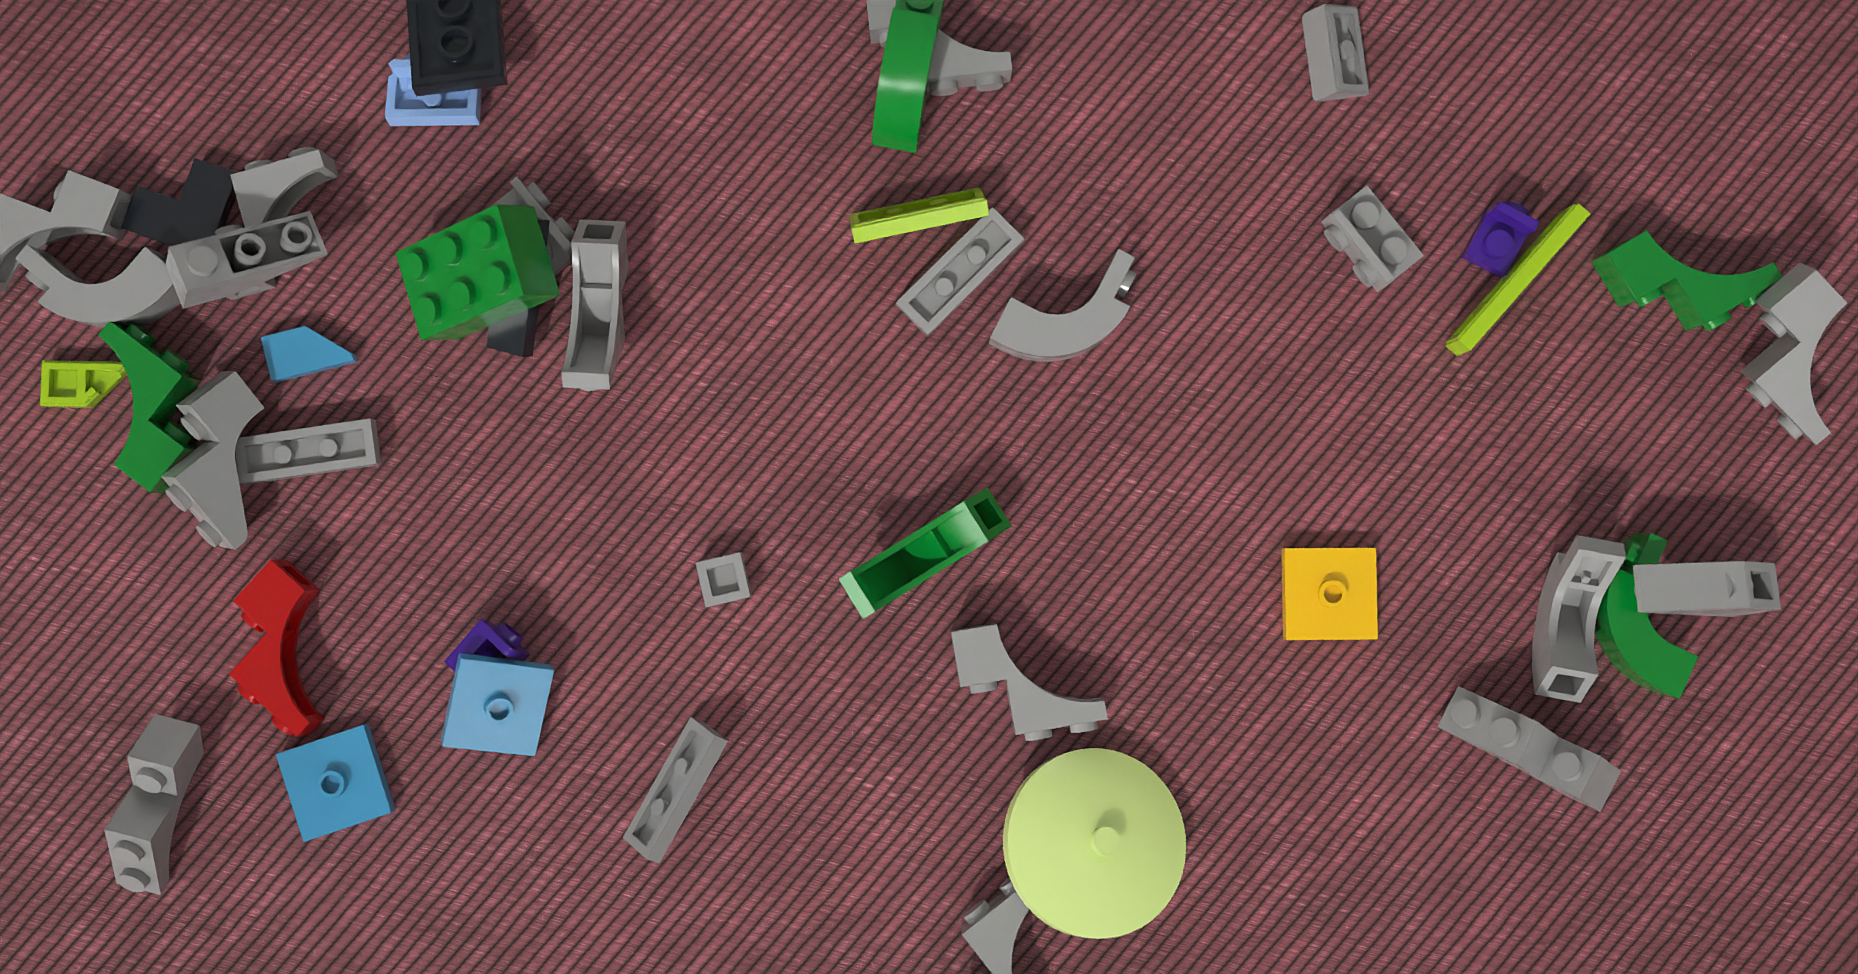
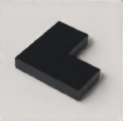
[121,158,237,246]

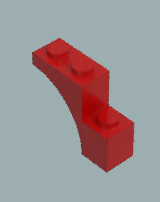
[229,560,325,737]

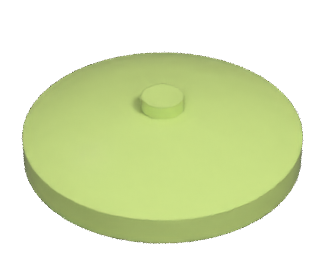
[1003,748,1186,938]

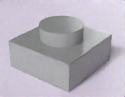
[695,552,752,607]

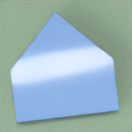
[385,53,481,126]

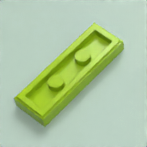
[849,187,989,243]

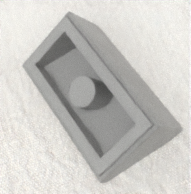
[1302,4,1369,101]

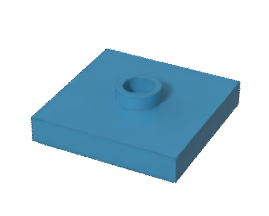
[440,653,554,756]
[276,724,396,842]

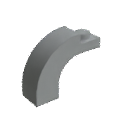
[15,245,180,328]
[988,249,1136,362]
[1532,535,1626,703]

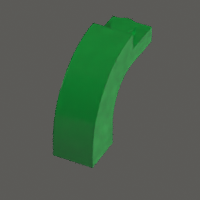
[872,0,945,153]
[1595,533,1699,699]

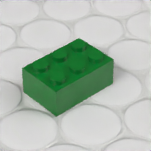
[395,204,560,341]

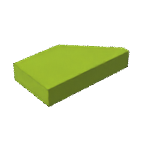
[40,360,127,408]

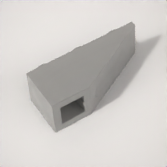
[166,211,327,309]
[1633,561,1781,617]

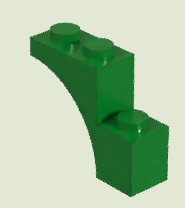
[1591,230,1782,331]
[98,321,200,494]
[839,487,1012,619]

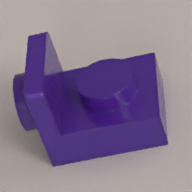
[1461,201,1539,278]
[444,619,530,672]

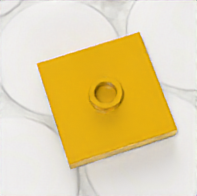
[1282,548,1378,640]

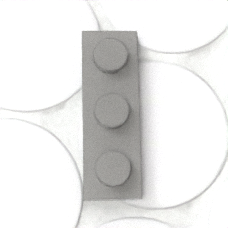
[896,207,1025,337]
[235,418,382,485]
[623,717,728,863]

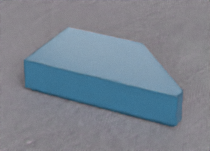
[261,326,358,383]

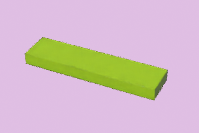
[1445,203,1591,356]

